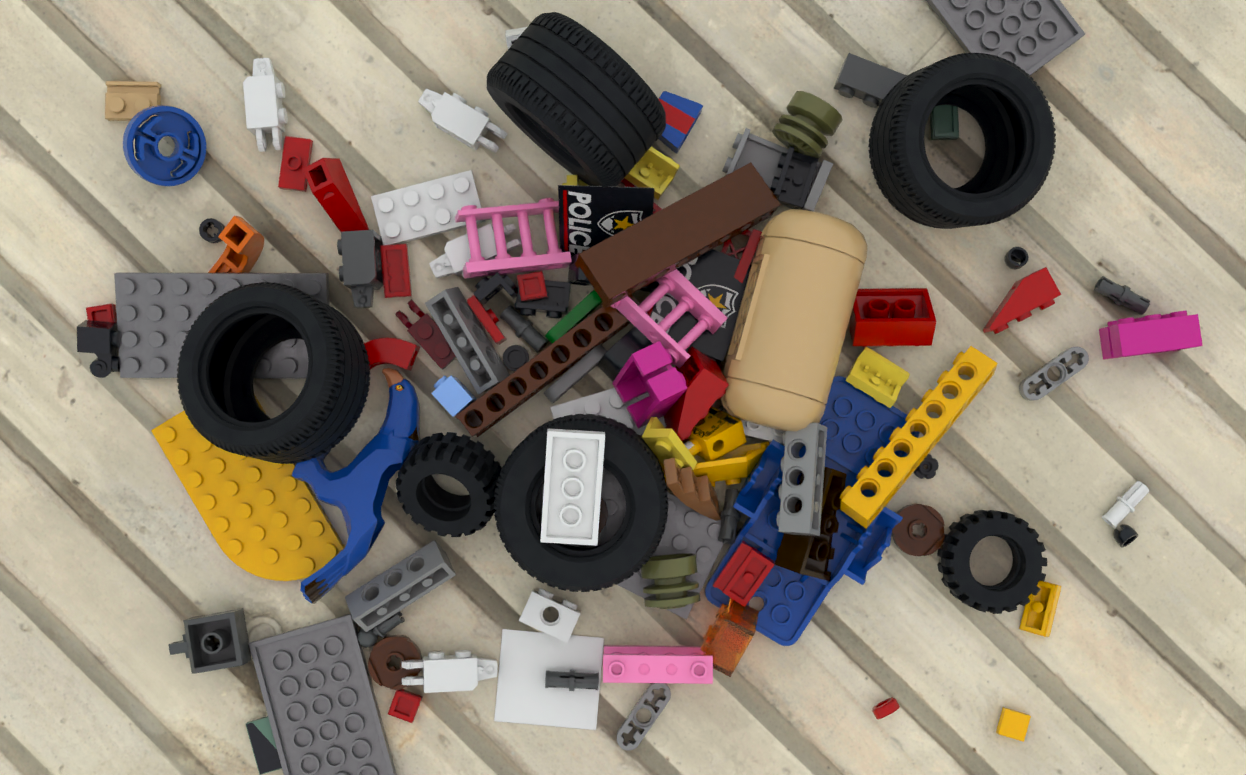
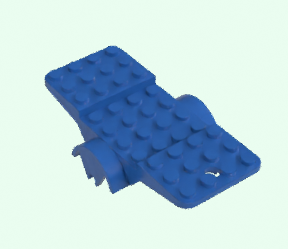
[705,376,920,646]

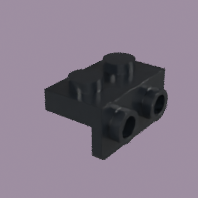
[770,146,818,210]
[473,272,517,305]
[514,280,571,318]

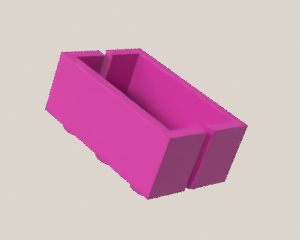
[1099,310,1203,360]
[612,341,687,429]

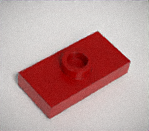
[278,136,313,192]
[380,244,412,298]
[467,295,507,345]

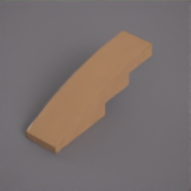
[664,458,721,521]

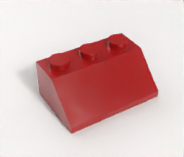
[849,288,936,347]

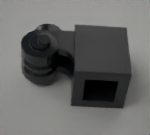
[77,320,120,378]

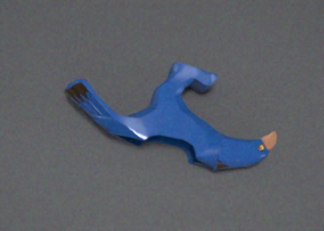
[292,368,420,604]

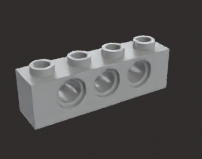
[425,287,509,394]
[776,423,827,536]
[345,540,456,632]

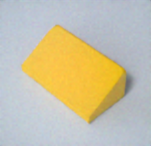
[1019,580,1061,637]

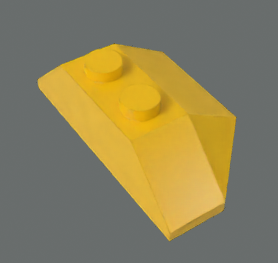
[694,442,769,487]

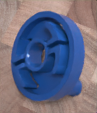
[123,105,206,186]

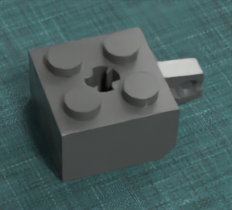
[337,230,384,308]
[168,608,252,674]

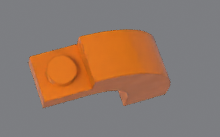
[208,216,264,273]

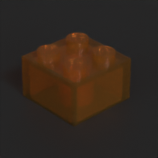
[700,598,759,677]

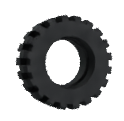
[396,432,502,537]
[937,510,1047,614]

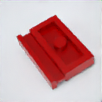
[712,540,775,607]

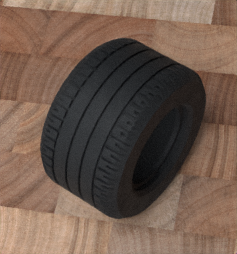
[487,12,666,188]
[868,53,1056,229]
[177,282,371,464]
[494,414,668,592]

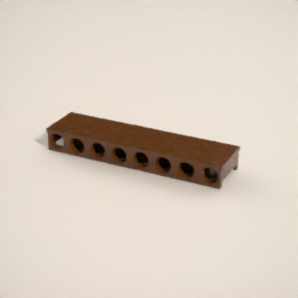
[575,162,781,309]
[455,294,639,437]

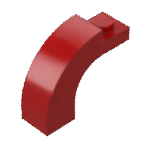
[364,338,420,371]

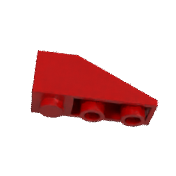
[303,158,369,232]
[983,267,1061,334]

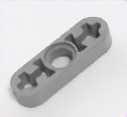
[544,344,607,403]
[1019,347,1089,401]
[617,683,671,751]

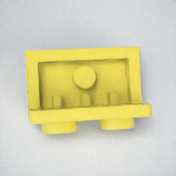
[625,146,680,200]
[845,347,910,408]
[641,417,697,471]

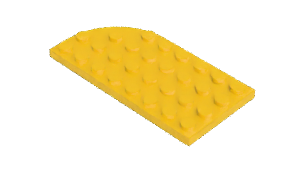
[151,394,345,581]

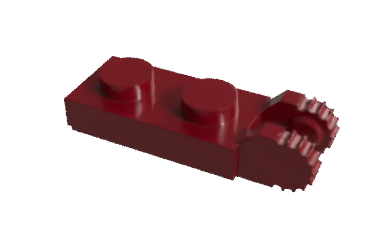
[395,299,456,370]

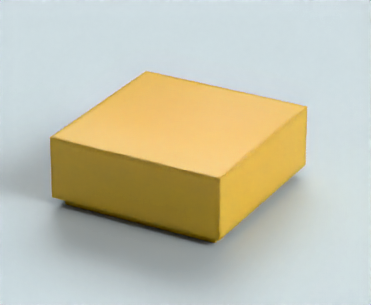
[996,707,1031,742]

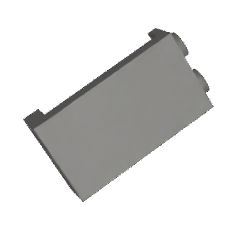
[722,128,833,211]

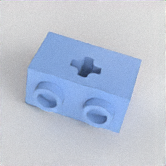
[431,375,477,418]

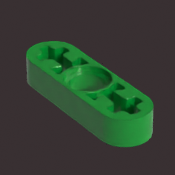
[545,289,603,343]

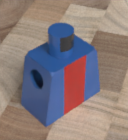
[659,91,703,154]

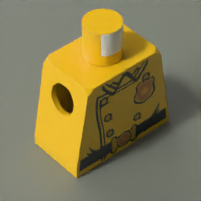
[684,406,747,461]

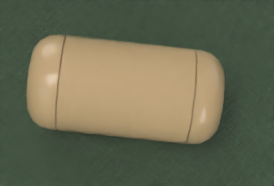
[720,209,868,431]

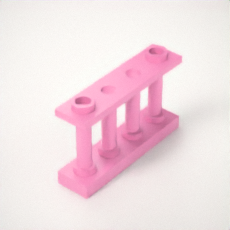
[455,198,572,279]
[611,269,728,369]
[603,645,713,684]

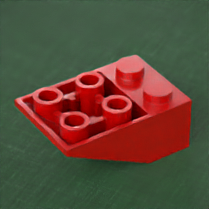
[664,346,729,441]

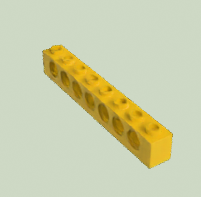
[840,346,998,529]

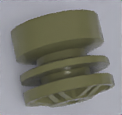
[772,91,843,159]
[641,553,700,609]

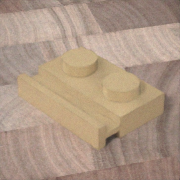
[105,81,161,121]

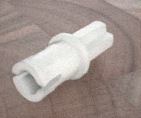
[1102,481,1149,528]

